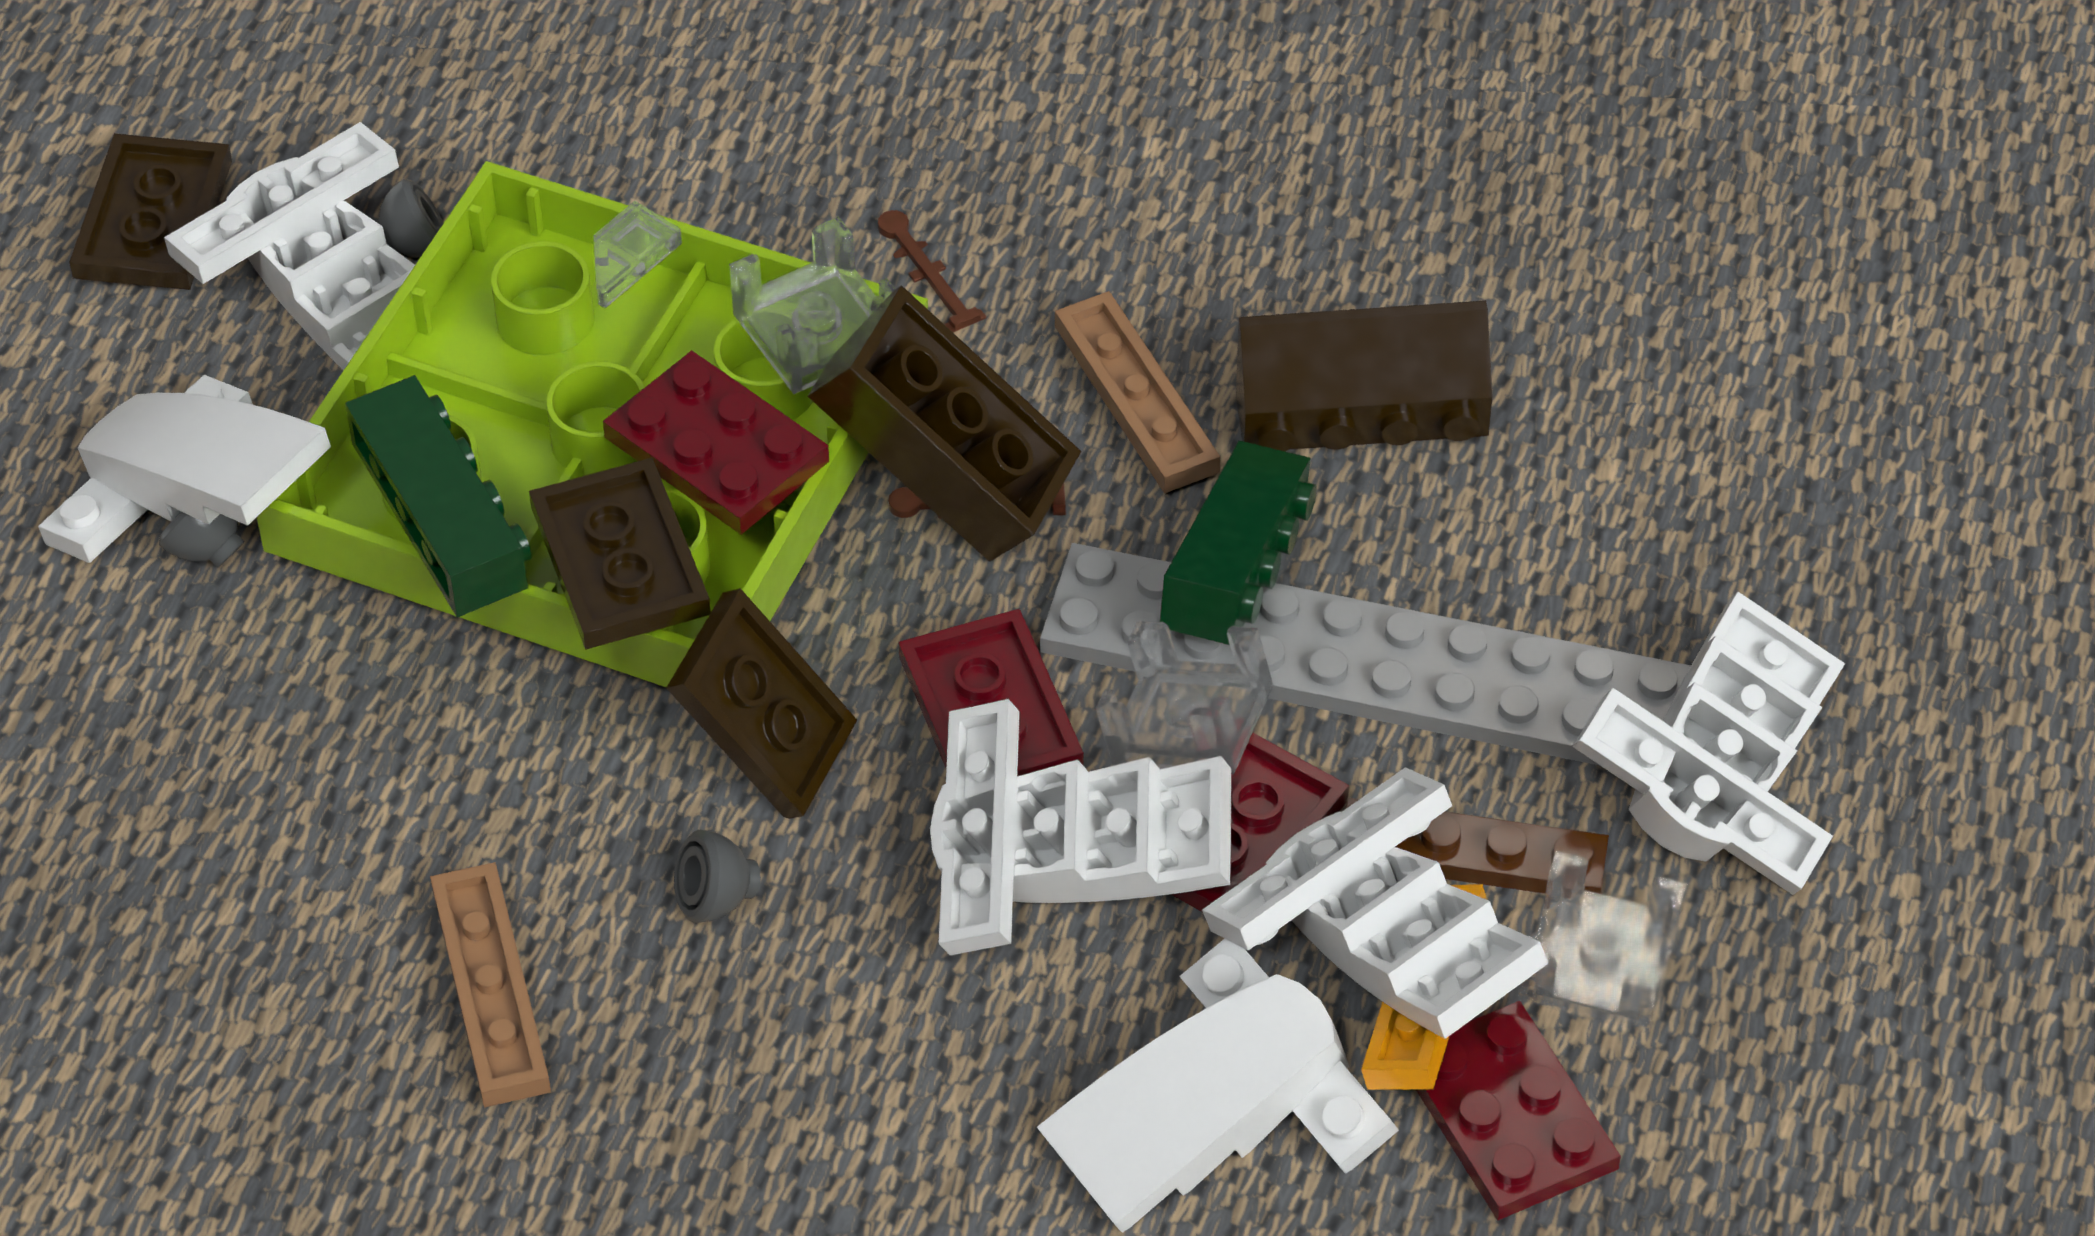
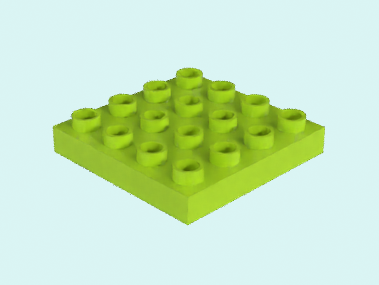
[257,161,928,687]

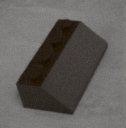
[807,285,1082,562]
[1236,300,1493,452]

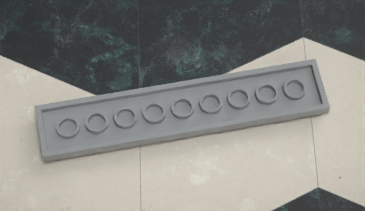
[1040,543,1691,766]

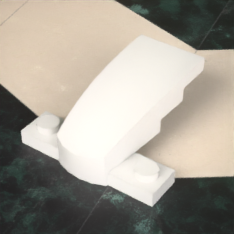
[164,122,415,370]
[38,375,331,563]
[1572,592,1845,895]
[930,699,1231,955]
[1202,767,1548,1039]
[1037,938,1399,1233]

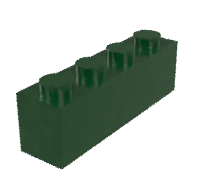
[345,375,532,618]
[1159,441,1317,646]

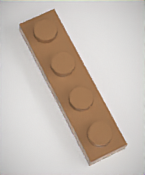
[1055,291,1220,494]
[430,862,551,1108]

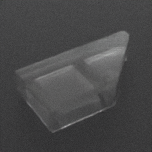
[593,201,682,308]

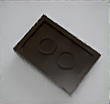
[69,133,232,290]
[529,458,711,650]
[666,588,857,819]

